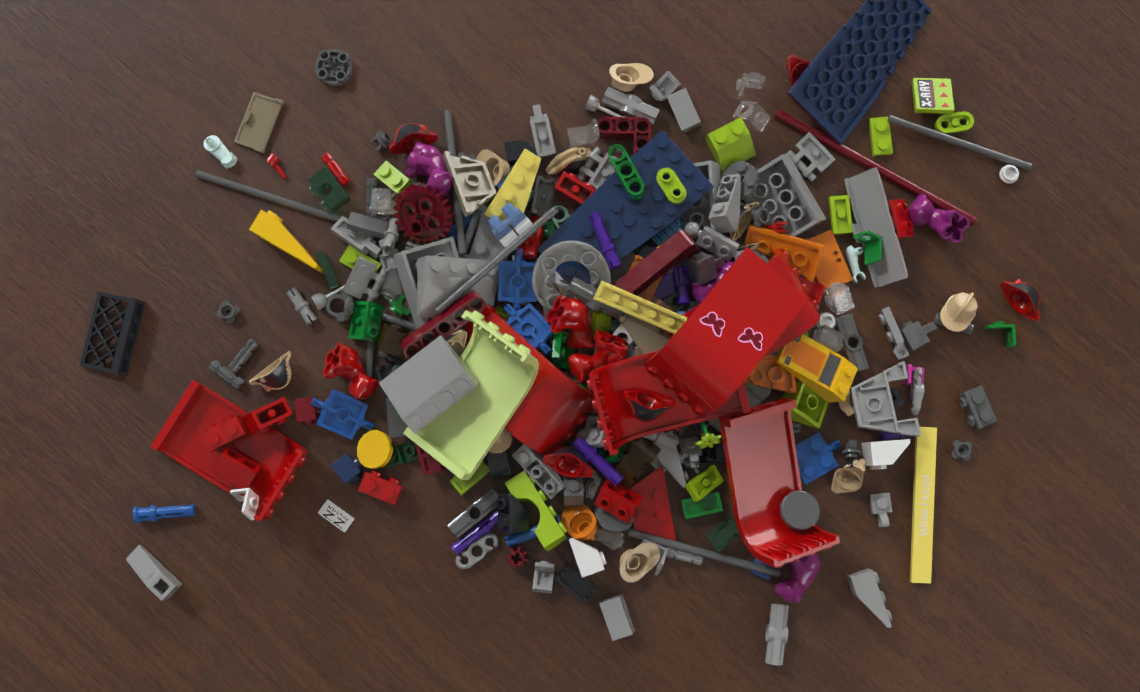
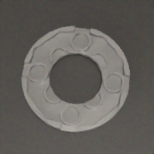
[532,241,611,314]

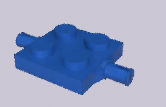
[498,248,537,311]
[503,303,554,356]
[310,389,374,440]
[795,432,842,485]

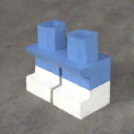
[488,202,533,248]

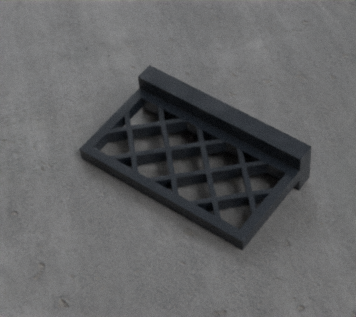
[80,292,146,376]

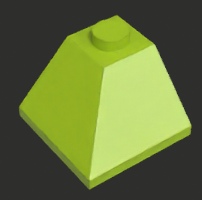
[782,380,828,428]

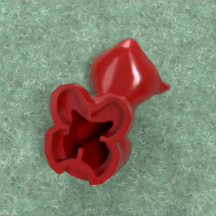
[546,295,595,350]
[568,330,629,383]
[323,342,380,400]

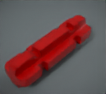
[321,153,350,187]

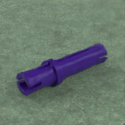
[588,212,622,270]
[573,436,624,486]
[450,510,498,555]

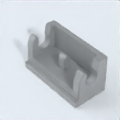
[667,88,702,132]
[599,594,635,641]

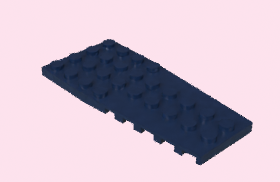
[787,0,932,144]
[538,130,714,286]

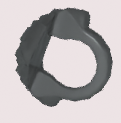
[326,291,354,322]

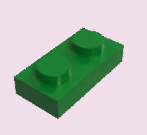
[680,492,723,519]

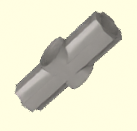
[602,87,660,125]
[765,603,789,666]

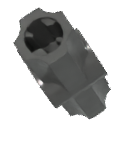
[566,277,623,319]
[835,313,869,372]
[447,488,498,538]

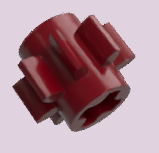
[505,546,529,570]

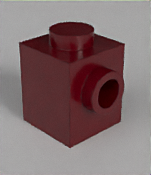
[294,396,321,426]

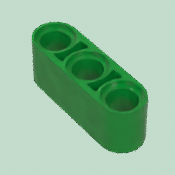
[608,144,644,200]

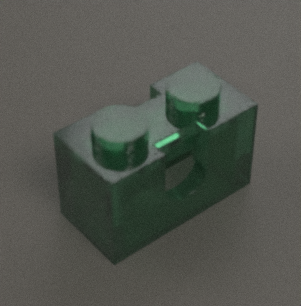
[307,166,351,213]
[704,514,740,552]

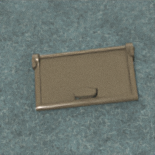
[234,92,285,154]
[619,314,671,354]

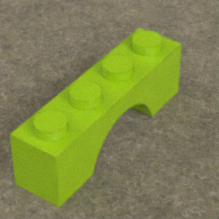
[505,471,567,552]

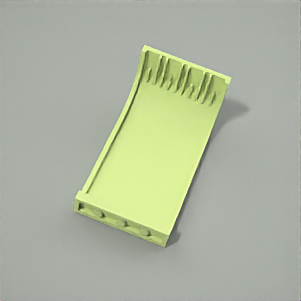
[403,310,539,480]

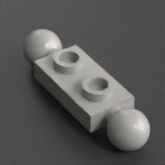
[684,222,743,261]

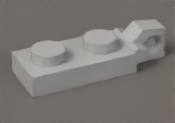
[530,104,556,158]
[331,215,381,259]
[878,307,909,360]

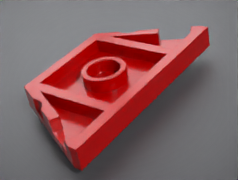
[630,466,676,541]

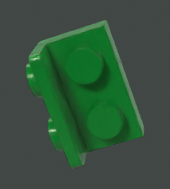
[348,301,383,343]
[552,329,575,370]

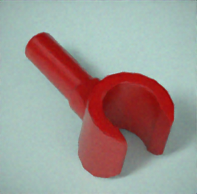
[267,153,287,179]
[762,221,788,233]

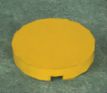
[357,430,393,469]

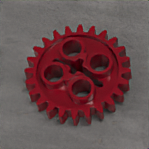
[393,183,454,245]

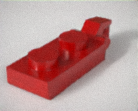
[518,216,544,259]

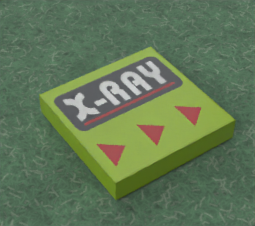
[912,78,954,114]

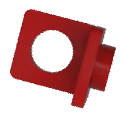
[798,276,826,304]

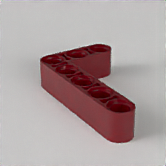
[596,117,651,155]
[612,229,702,295]
[400,291,486,360]

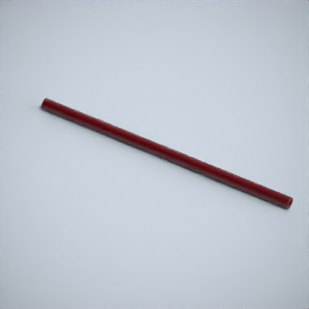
[773,109,977,226]

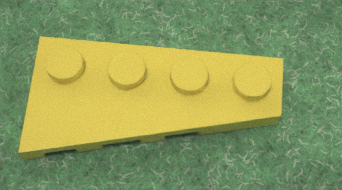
[485,149,541,234]

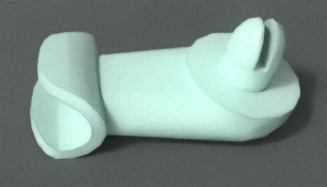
[204,135,238,169]
[846,245,866,284]

